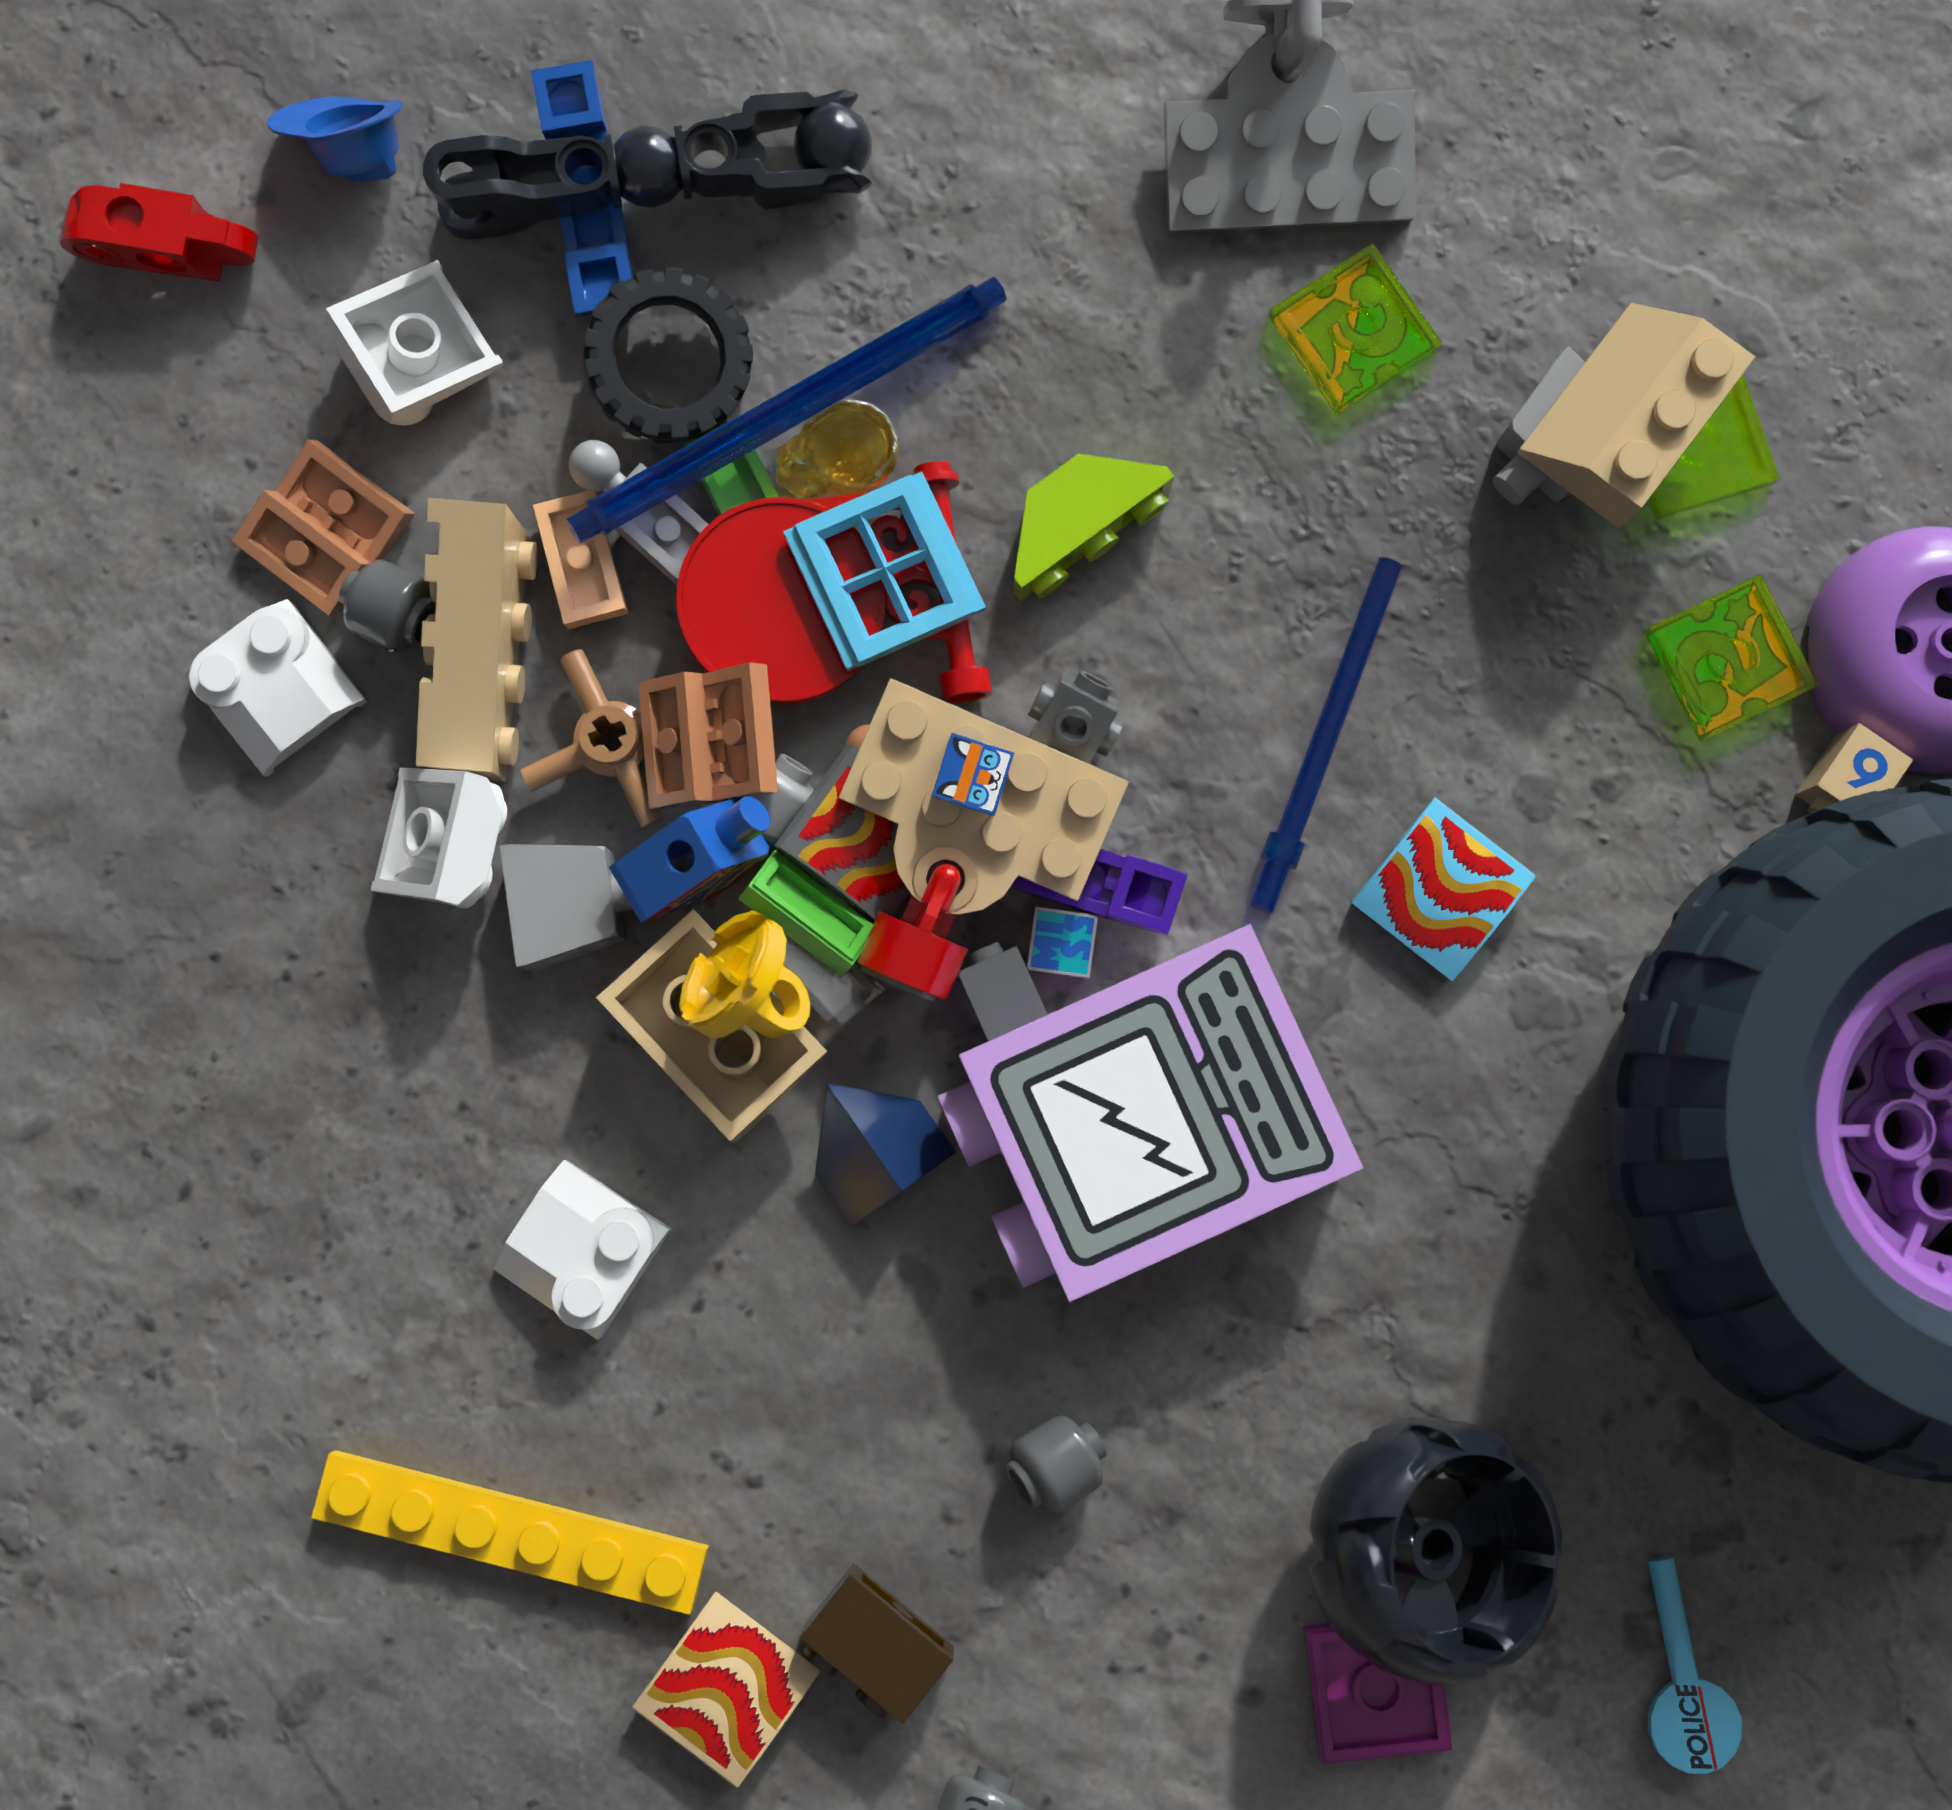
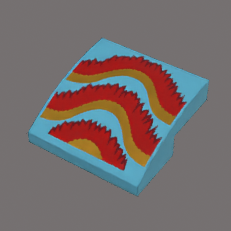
[1351,797,1535,982]

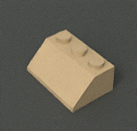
[1517,303,1755,528]
[596,909,827,1145]

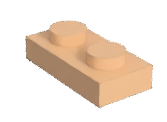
[533,490,629,630]

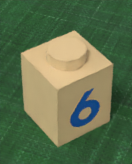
[1795,723,1913,814]

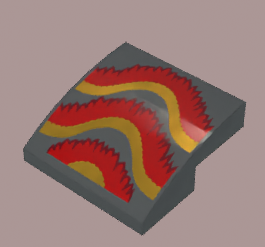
[774,745,909,924]

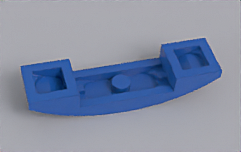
[531,60,634,317]

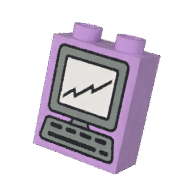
[938,924,1363,1302]

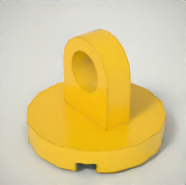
[679,911,810,1039]

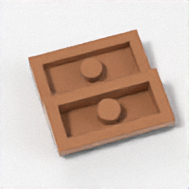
[232,439,415,616]
[638,662,778,809]

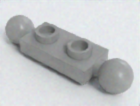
[569,440,708,585]

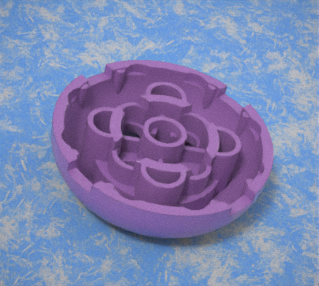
[1805,526,1952,776]

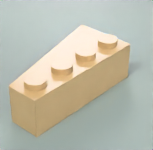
[416,498,538,782]

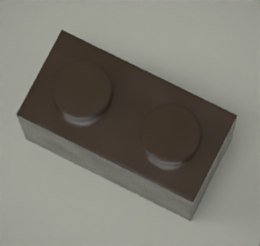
[800,1563,954,1724]

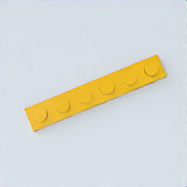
[311,1450,709,1615]

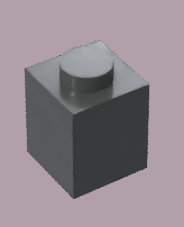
[958,942,1048,1042]

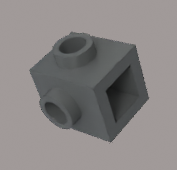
[1027,671,1124,764]

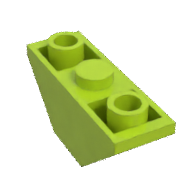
[1013,454,1175,602]

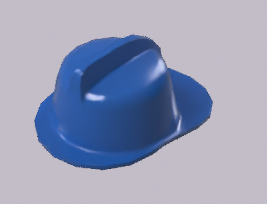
[267,97,403,182]

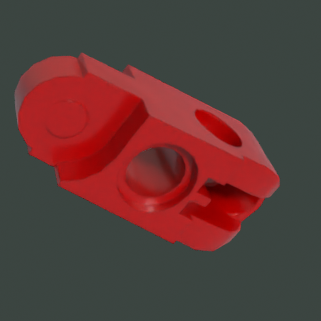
[59,183,259,282]

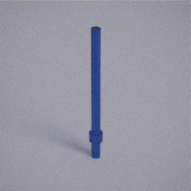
[1249,557,1403,914]

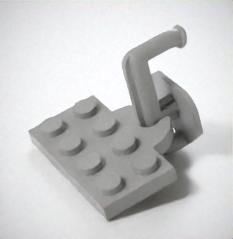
[1163,0,1416,233]

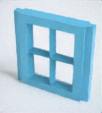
[783,472,986,671]

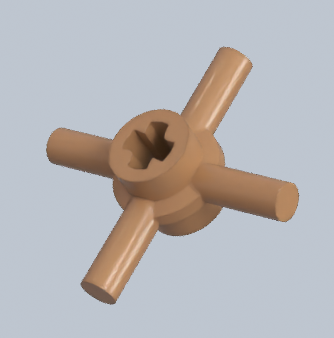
[520,649,665,830]

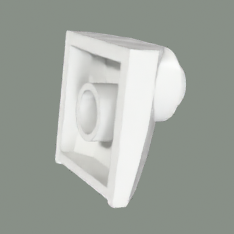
[326,260,503,425]
[185,599,368,777]
[370,767,507,908]
[493,1160,672,1340]

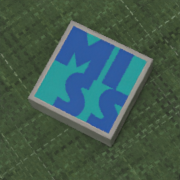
[1027,907,1098,980]

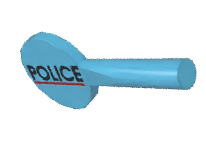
[1647,1556,1742,1774]

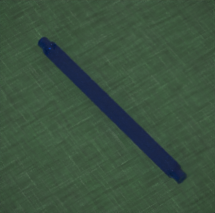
[565,277,1007,544]

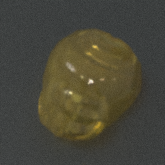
[775,399,900,499]

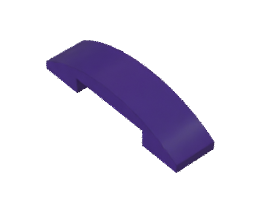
[1010,849,1188,936]

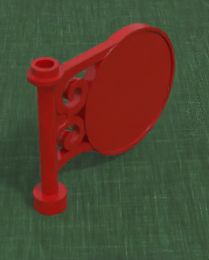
[676,461,993,705]

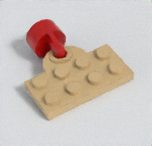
[839,678,1129,1004]

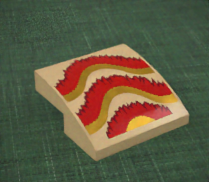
[631,1592,821,1788]

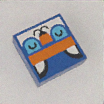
[931,733,1014,817]

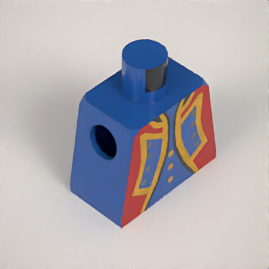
[609,796,770,923]

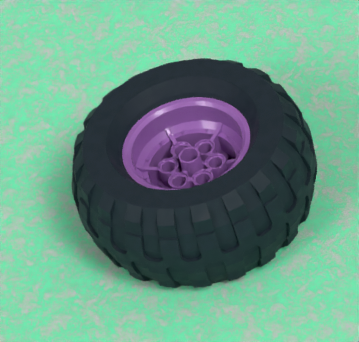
[1603,779,1952,1483]

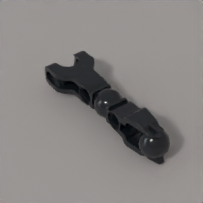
[423,89,872,240]

